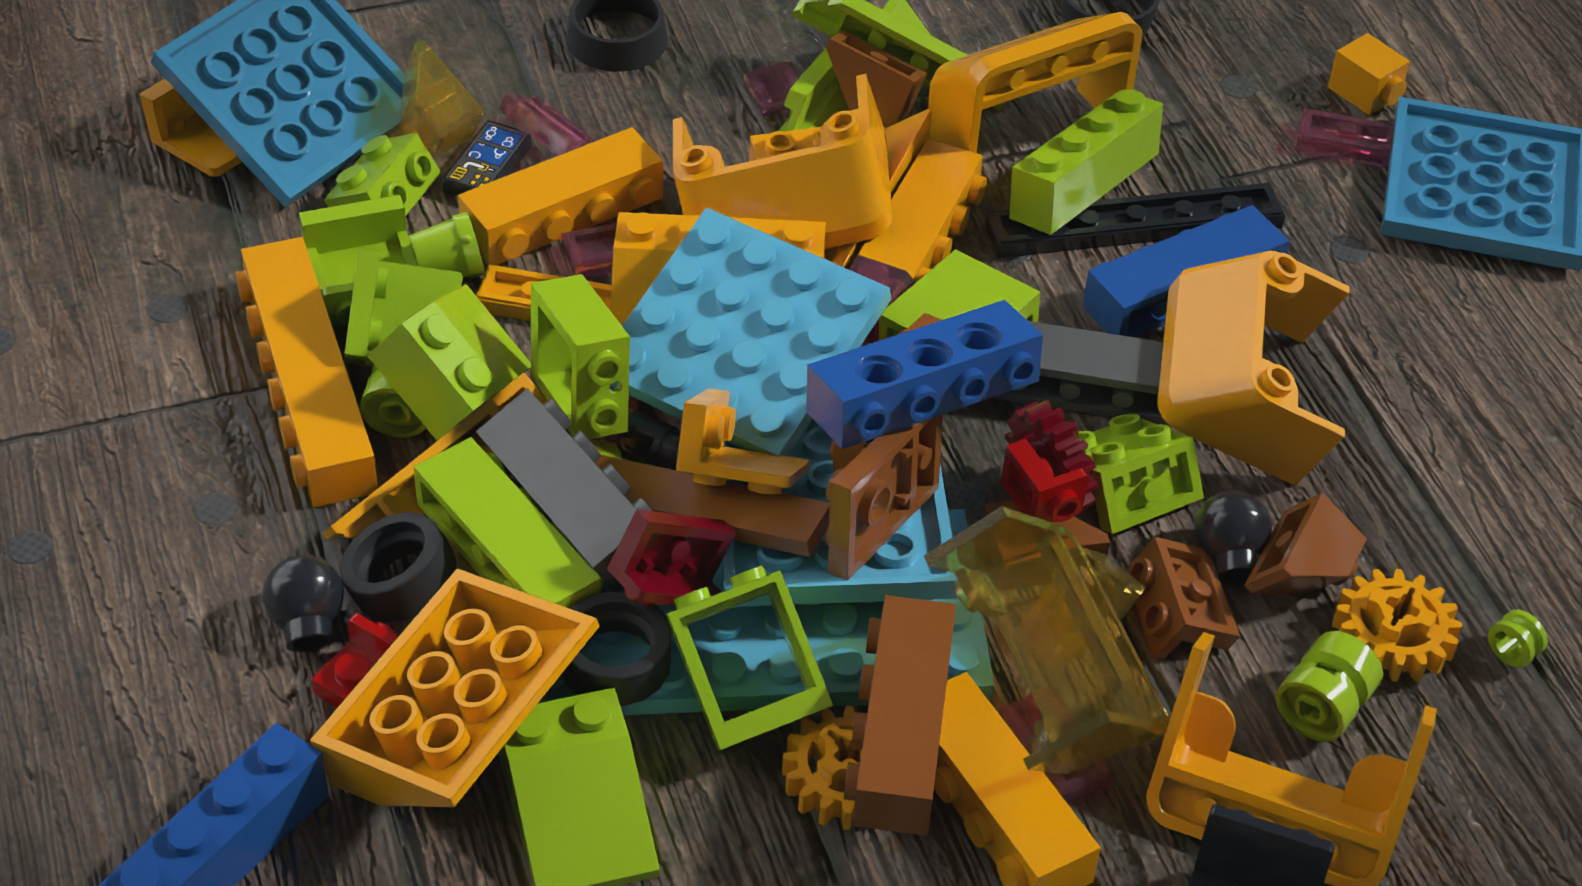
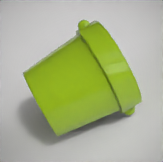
[409,212,485,279]

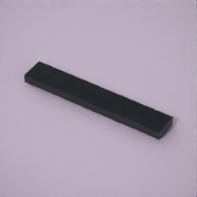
[985,183,1286,258]

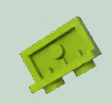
[324,133,440,216]

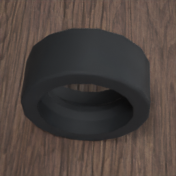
[339,512,457,623]
[562,591,671,707]

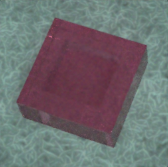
[743,61,799,116]

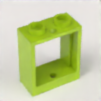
[531,274,630,439]
[666,566,833,751]

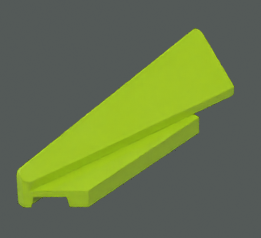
[791,0,1006,112]

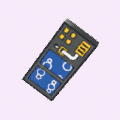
[442,120,532,196]

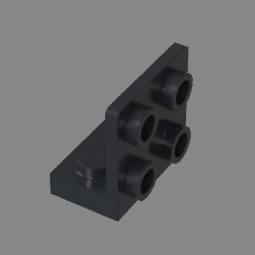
[1188,804,1336,886]

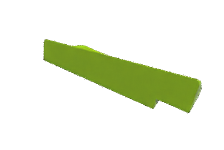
[778,0,930,131]

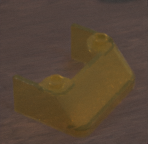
[924,506,1170,774]

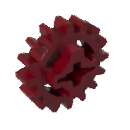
[1004,401,1098,516]

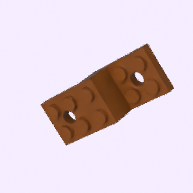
[825,313,943,580]

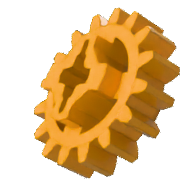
[1332,569,1462,682]
[782,706,868,830]

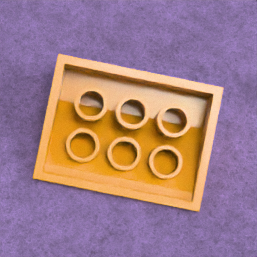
[310,569,599,807]

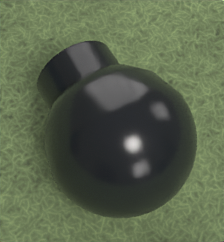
[1194,491,1272,584]
[262,555,344,653]

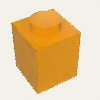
[1328,33,1410,116]

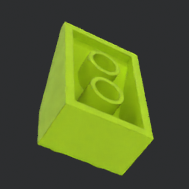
[367,284,531,441]
[498,687,660,886]

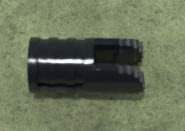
[618,409,692,474]

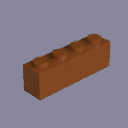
[844,595,956,836]

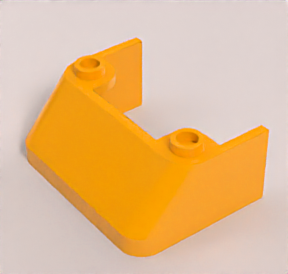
[928,12,1143,153]
[673,74,892,249]
[1157,251,1349,486]
[1146,632,1437,886]

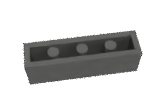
[992,321,1171,427]
[476,388,652,592]

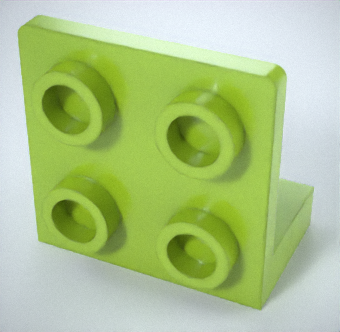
[343,248,463,367]
[1079,414,1204,534]

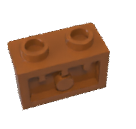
[1125,537,1241,659]

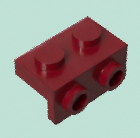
[607,509,736,608]

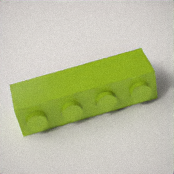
[1009,89,1163,235]
[413,437,604,609]

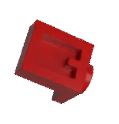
[1000,439,1089,530]
[311,613,398,708]

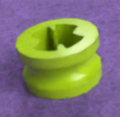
[1487,609,1548,668]

